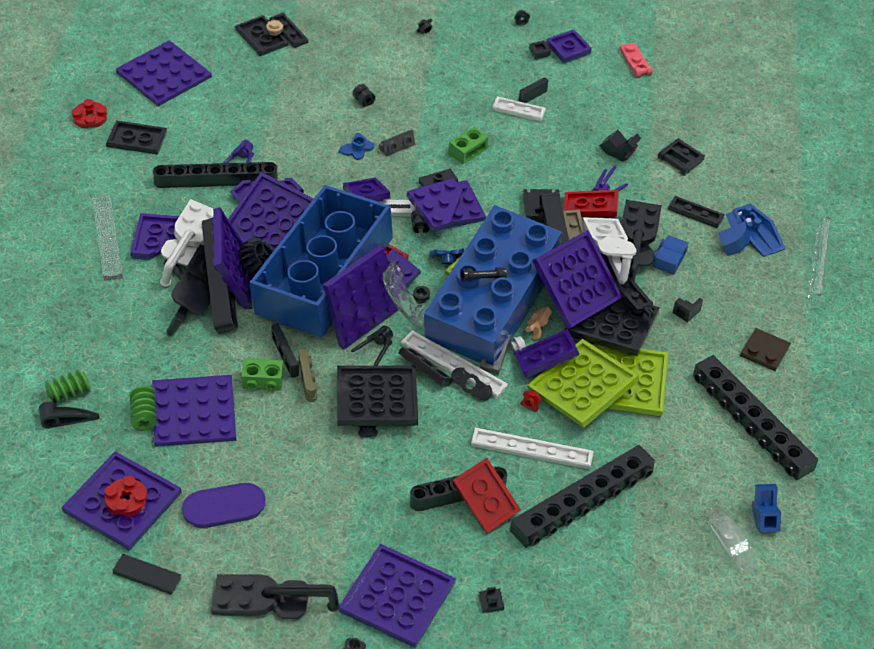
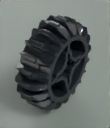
[238,237,274,280]

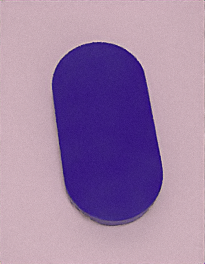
[182,483,266,528]

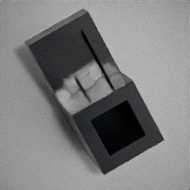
[599,130,641,161]

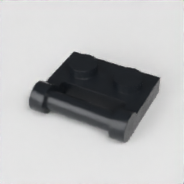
[657,138,705,176]

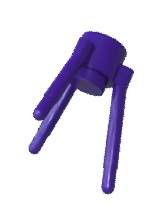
[223,140,254,163]
[591,165,628,191]

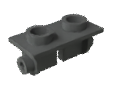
[379,129,416,156]

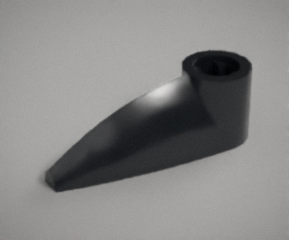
[39,402,99,429]

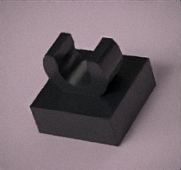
[479,587,504,613]

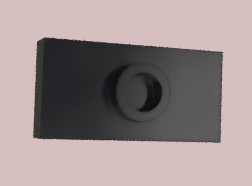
[419,168,458,187]

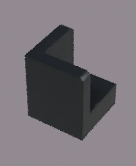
[672,298,703,323]

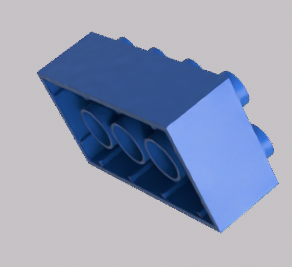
[250,185,393,338]
[424,205,562,366]

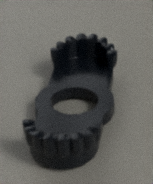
[451,367,493,401]

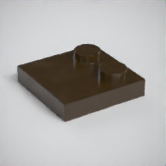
[740,328,791,372]

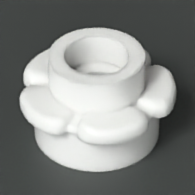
[510,336,526,352]

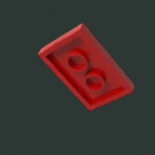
[563,190,619,218]
[452,458,521,533]

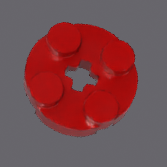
[72,99,107,129]
[105,476,148,517]

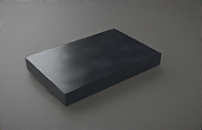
[235,15,289,56]
[106,120,167,155]

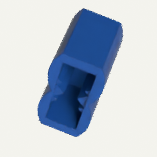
[653,235,689,274]

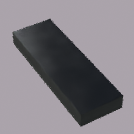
[269,12,309,48]
[668,196,725,229]
[271,323,299,378]
[398,347,453,386]
[113,554,181,595]

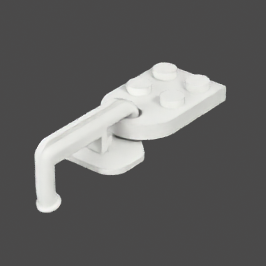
[160,199,213,287]
[583,218,636,284]

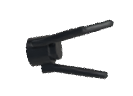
[351,325,393,366]

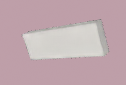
[492,96,546,122]

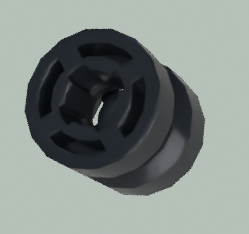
[352,84,376,107]
[411,210,430,233]

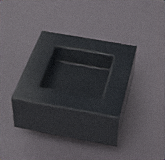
[529,40,551,59]

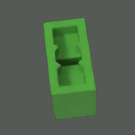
[448,127,489,165]
[241,358,284,391]

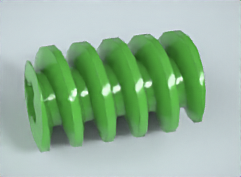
[45,369,91,403]
[130,385,157,431]

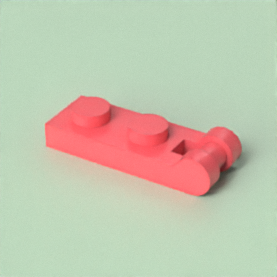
[619,43,652,77]

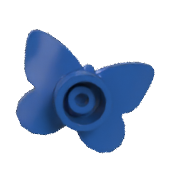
[339,133,375,160]
[429,248,465,264]

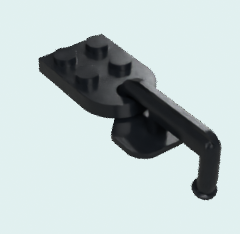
[620,199,662,281]
[167,244,210,336]
[211,574,339,619]

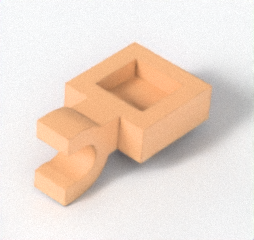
[525,307,552,340]

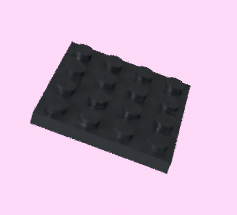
[565,298,660,356]
[337,366,418,426]

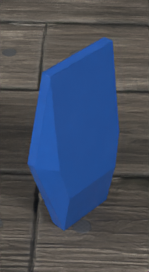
[732,204,786,257]

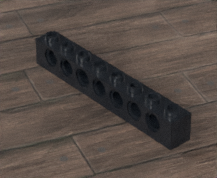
[693,355,818,480]
[510,445,655,548]

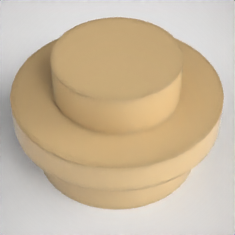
[266,20,283,35]

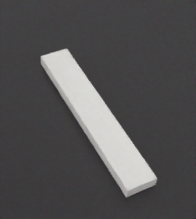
[401,330,508,399]
[471,428,594,470]

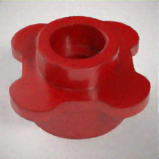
[521,391,541,412]

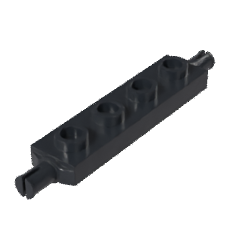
[600,253,655,319]

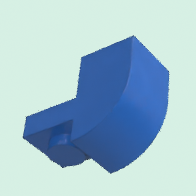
[718,212,750,256]
[752,484,781,532]

